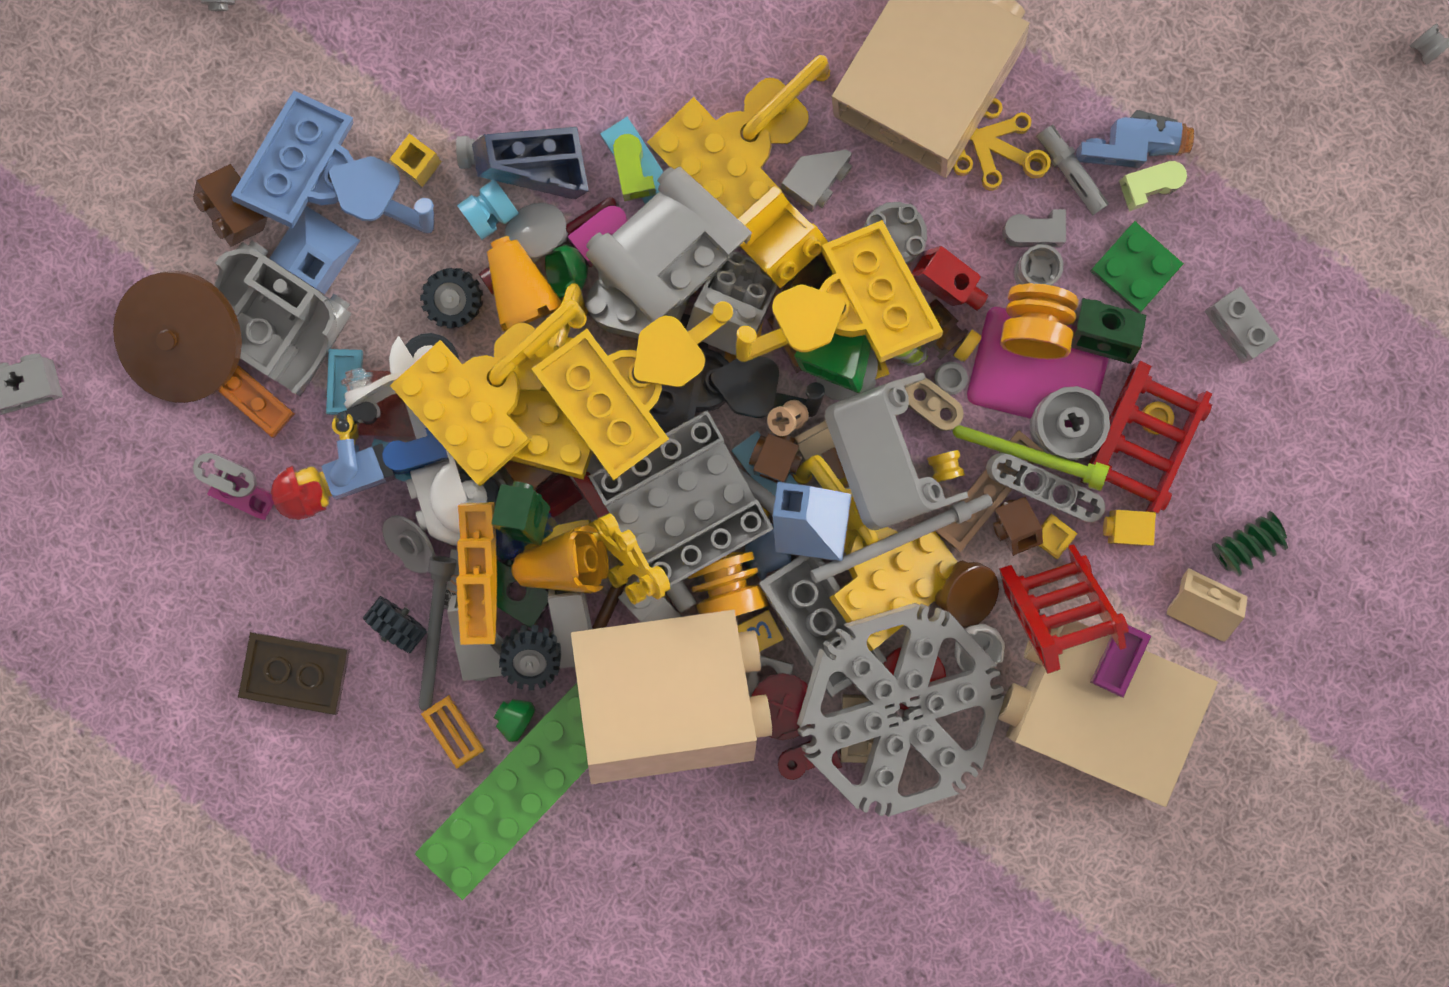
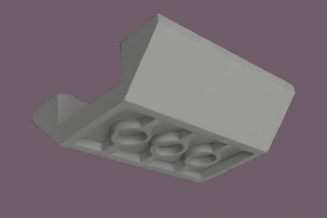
[589,410,774,586]

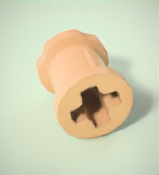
[767,400,809,436]

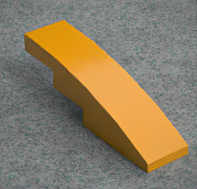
[456,502,497,645]

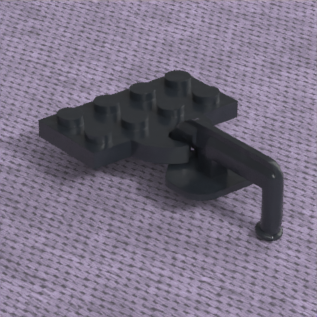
[634,314,825,433]

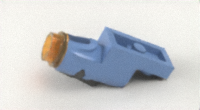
[1076,110,1194,168]

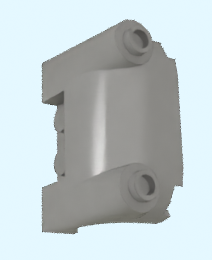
[586,167,752,324]
[214,241,352,397]

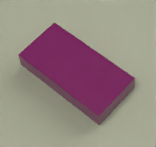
[1090,625,1151,698]

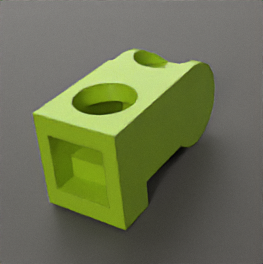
[613,134,656,202]

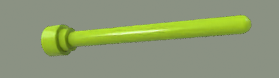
[952,425,1110,491]

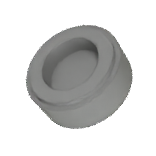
[934,362,968,395]

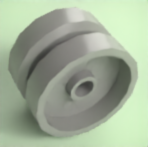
[1030,386,1110,461]

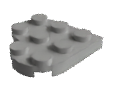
[587,278,690,339]

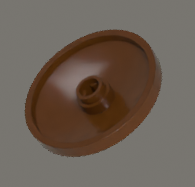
[113,271,242,403]

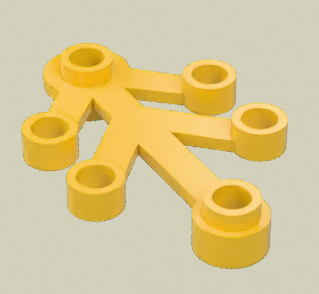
[953,98,1051,191]
[589,513,670,605]

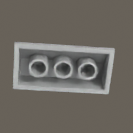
[758,556,886,697]

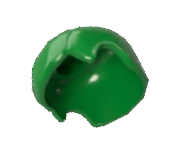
[545,245,588,298]

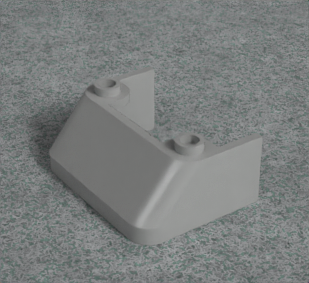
[825,373,969,530]

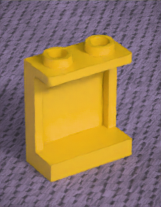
[738,186,828,289]

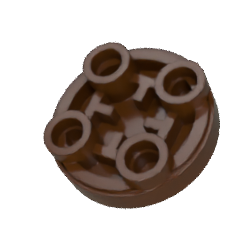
[935,560,999,628]

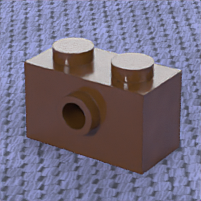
[193,164,268,247]

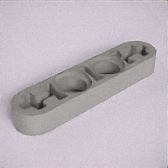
[986,453,1105,522]

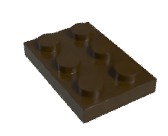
[238,632,350,715]

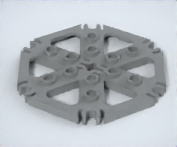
[797,603,1004,817]

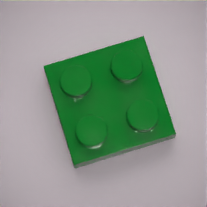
[1090,221,1184,313]

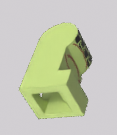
[1119,161,1187,212]

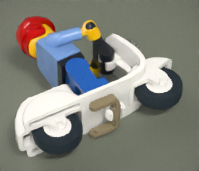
[271,333,499,546]

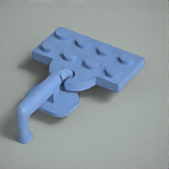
[231,90,434,234]

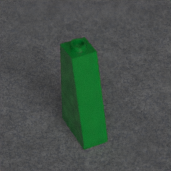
[794,310,871,393]

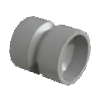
[1014,245,1063,286]

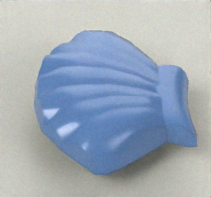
[742,523,791,580]

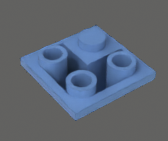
[269,206,360,295]
[773,482,852,561]

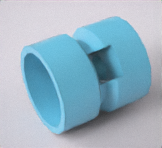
[457,180,519,240]

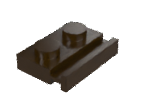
[925,298,969,360]

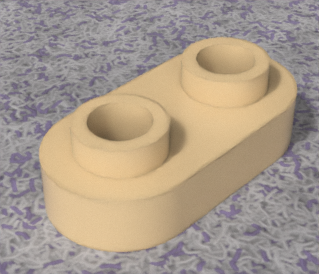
[905,378,964,431]

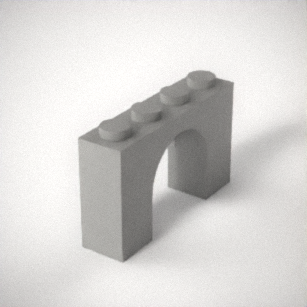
[447,589,592,681]

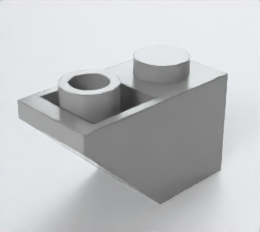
[781,150,852,212]

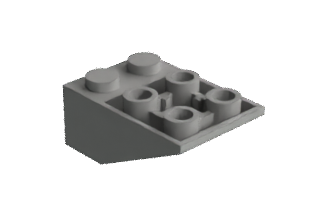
[686,251,778,356]

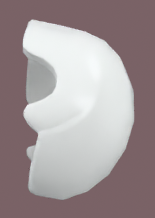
[955,624,1005,672]

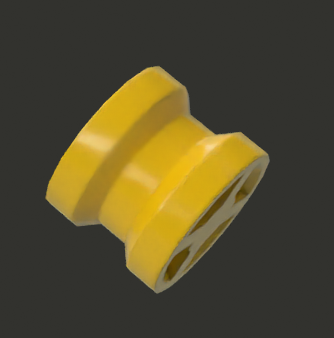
[927,450,965,482]

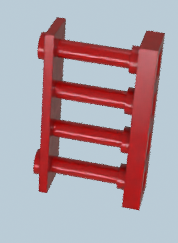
[1080,361,1213,514]
[999,544,1129,674]

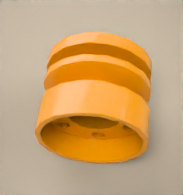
[1000,283,1079,360]
[688,551,769,616]

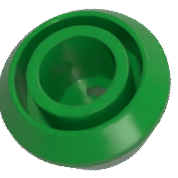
[494,699,536,742]

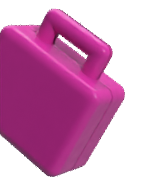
[967,307,1109,428]

